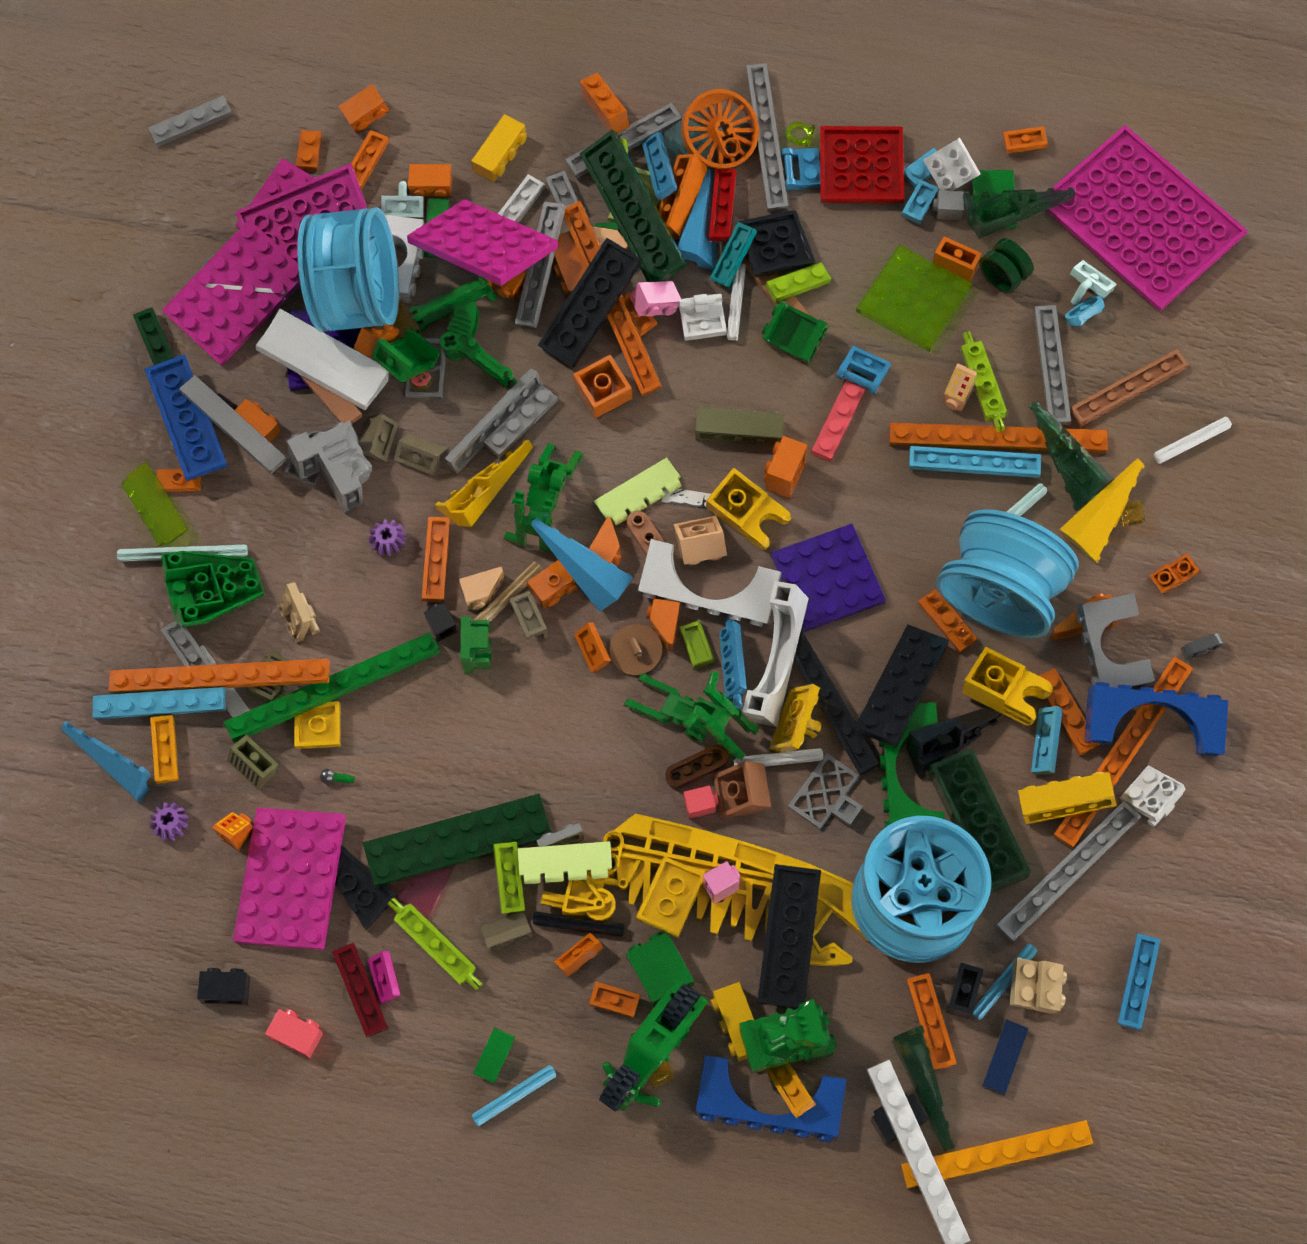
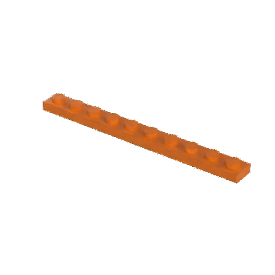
[564,200,662,396]
[889,423,1108,453]
[1053,656,1193,849]
[108,658,330,694]

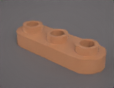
[627,511,664,556]

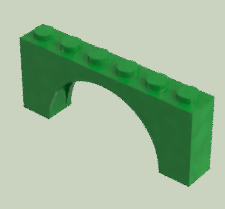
[878,702,945,828]

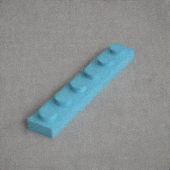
[909,446,1041,478]
[92,687,226,720]

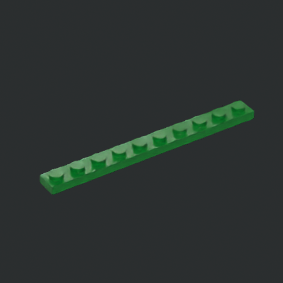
[224,632,440,744]

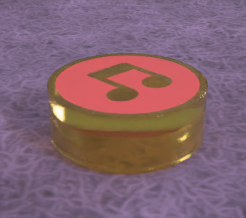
[410,371,432,390]

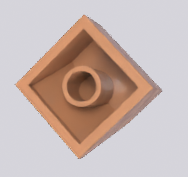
[713,761,771,819]

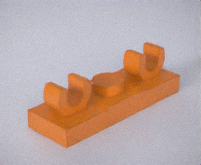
[918,589,978,654]

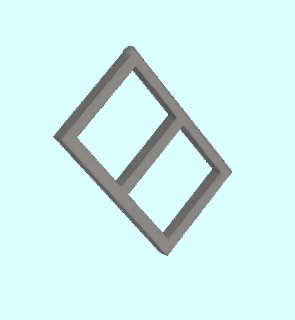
[404,338,447,398]

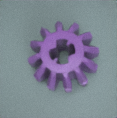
[368,519,406,557]
[149,802,189,841]

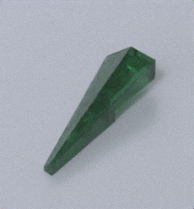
[963,187,1075,239]
[1029,401,1114,510]

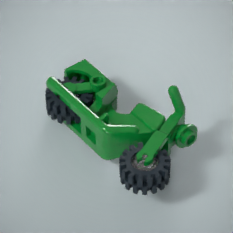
[599,979,708,1112]

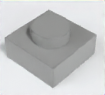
[831,794,863,827]

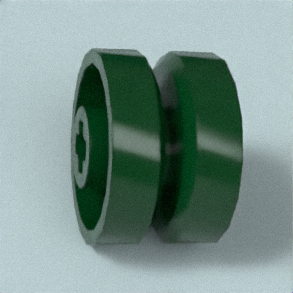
[979,238,1034,294]

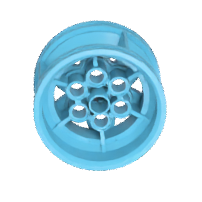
[297,207,399,332]

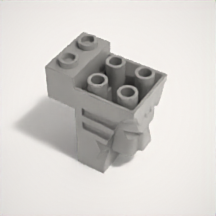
[287,420,372,513]

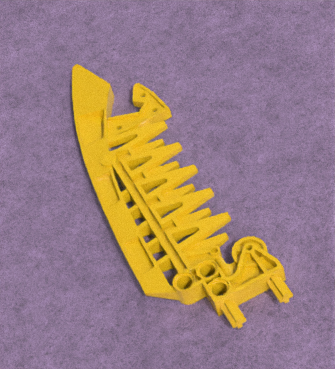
[541,814,917,966]

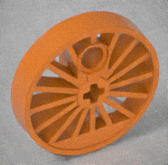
[681,89,759,169]

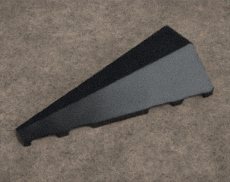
[907,707,1002,779]

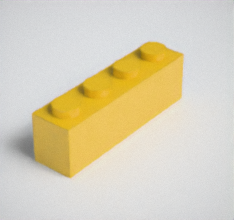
[1018,772,1117,824]

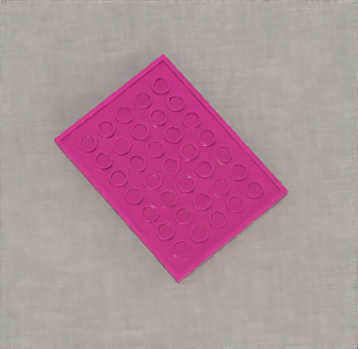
[1037,125,1248,312]

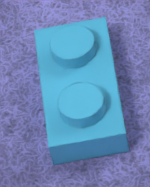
[904,148,937,188]
[901,180,939,225]

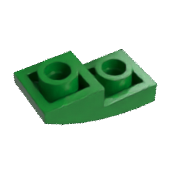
[473,1027,515,1083]

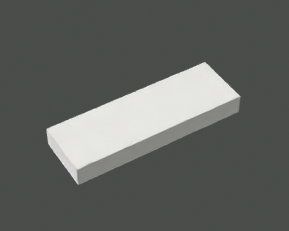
[498,174,546,223]

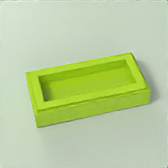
[679,620,714,669]

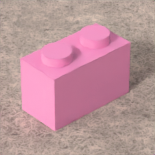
[629,281,681,317]
[703,861,740,904]

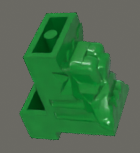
[739,999,837,1073]

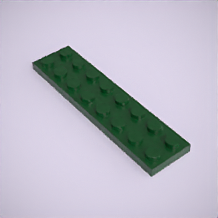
[579,130,687,282]
[362,793,551,888]

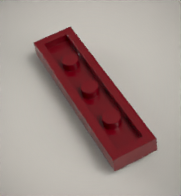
[332,942,389,1038]

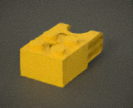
[706,468,792,550]
[962,646,1053,726]

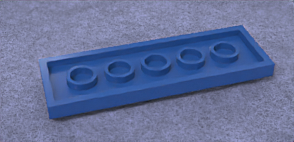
[144,354,228,481]

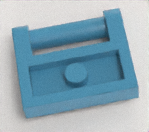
[781,148,820,190]
[836,346,891,395]

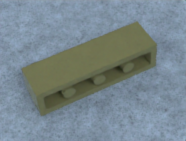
[695,406,784,446]

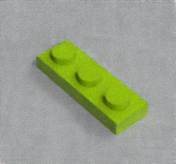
[765,262,831,303]
[493,842,525,914]

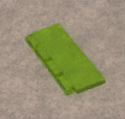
[121,461,189,546]

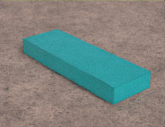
[710,222,757,288]

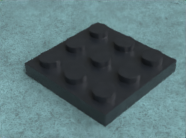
[736,210,815,278]

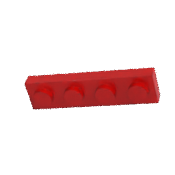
[709,169,737,242]

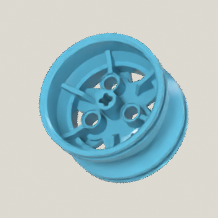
[936,509,1079,638]
[851,816,991,963]

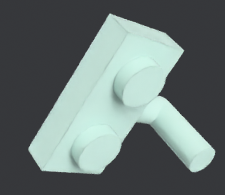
[381,181,424,217]
[1070,260,1117,306]

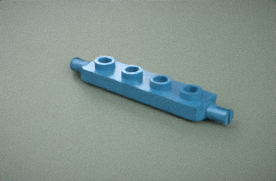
[719,615,747,710]

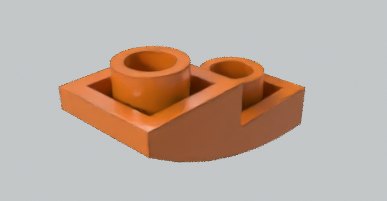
[1149,553,1200,594]

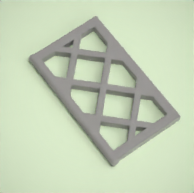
[788,753,860,830]

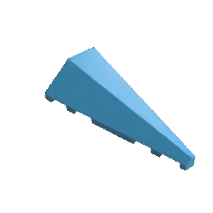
[677,169,717,271]
[531,518,633,612]
[61,721,151,804]

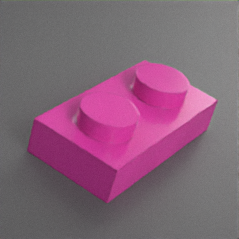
[368,951,400,1004]

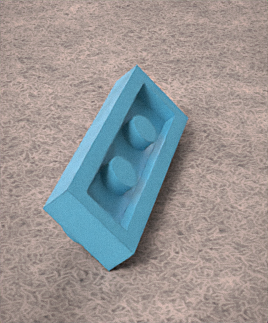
[1031,706,1063,775]

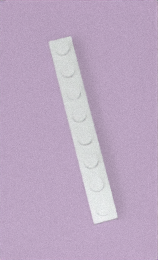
[867,1060,971,1244]

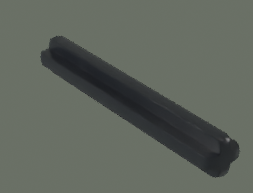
[533,911,624,937]

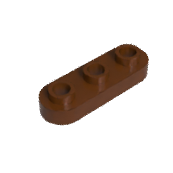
[665,745,729,788]

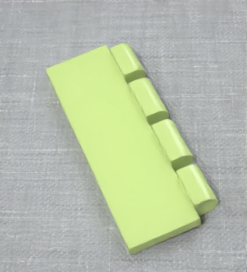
[594,457,682,526]
[518,841,612,884]

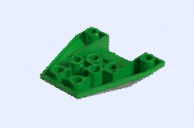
[161,551,264,627]

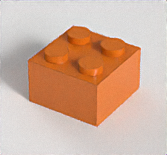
[573,355,632,419]
[763,436,808,499]

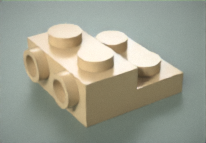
[1010,957,1067,1014]

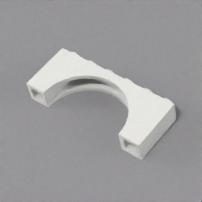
[638,539,781,627]
[742,581,809,727]

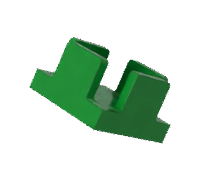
[460,616,491,673]

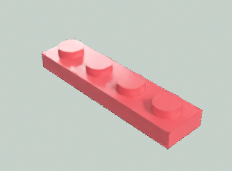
[811,380,866,462]

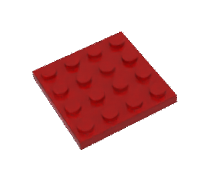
[820,126,905,203]

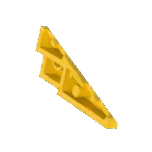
[434,440,533,527]
[1059,458,1145,563]

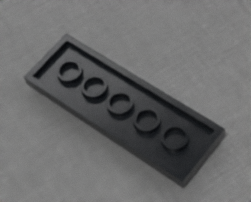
[538,238,643,368]
[854,624,949,748]
[757,864,821,1009]

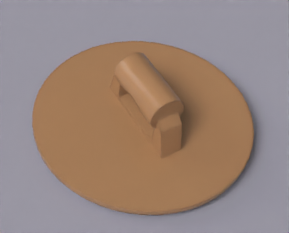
[609,624,662,676]

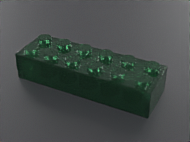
[928,748,1031,894]

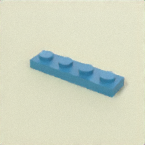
[642,131,677,201]
[1117,933,1161,1031]

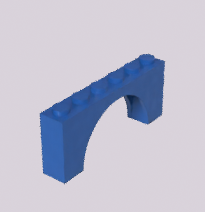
[1084,682,1228,757]
[696,1055,846,1142]

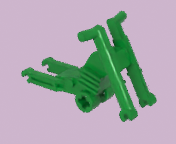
[409,276,517,389]
[504,443,584,553]
[623,671,760,761]

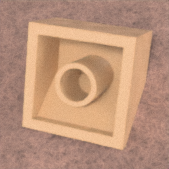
[674,516,727,565]

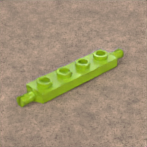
[961,331,1007,432]
[388,898,483,991]

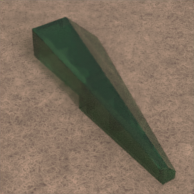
[892,1025,954,1152]

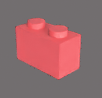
[265,1009,323,1059]

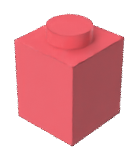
[683,785,719,819]

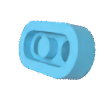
[1065,295,1105,327]

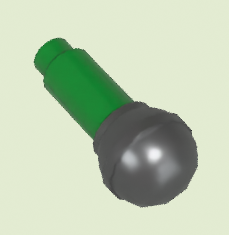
[320,768,355,784]

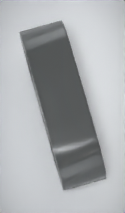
[1181,633,1224,660]

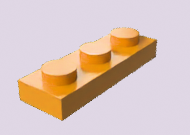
[150,714,179,784]
[766,1063,816,1118]

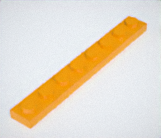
[901,1120,1093,1189]

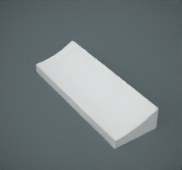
[256,309,389,410]

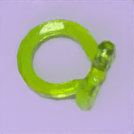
[786,121,816,146]

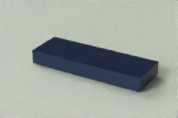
[982,1019,1029,1095]

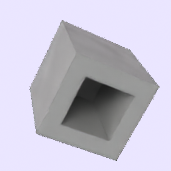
[933,190,964,220]

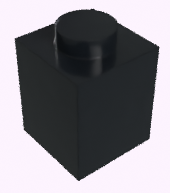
[424,603,457,642]

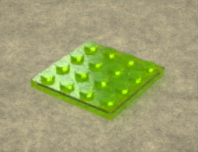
[856,244,973,352]

